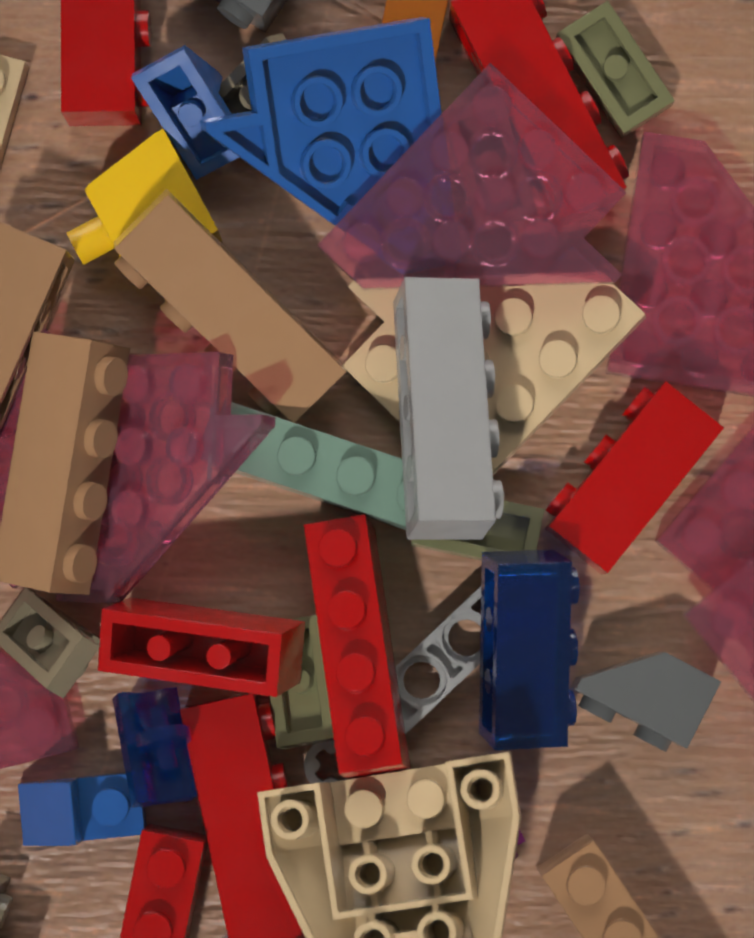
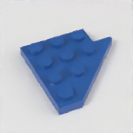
[200,17,460,275]

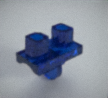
[112,687,197,808]

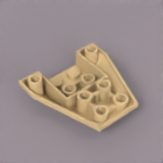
[257,752,521,938]

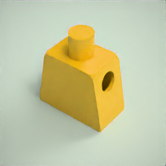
[66,129,223,265]

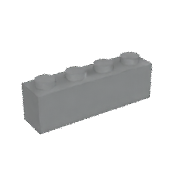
[393,277,504,540]

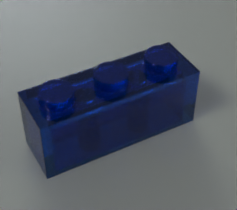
[479,550,580,751]

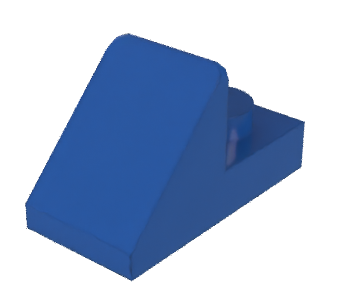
[131,45,239,180]
[18,771,147,846]

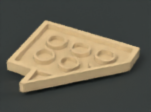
[343,272,646,475]

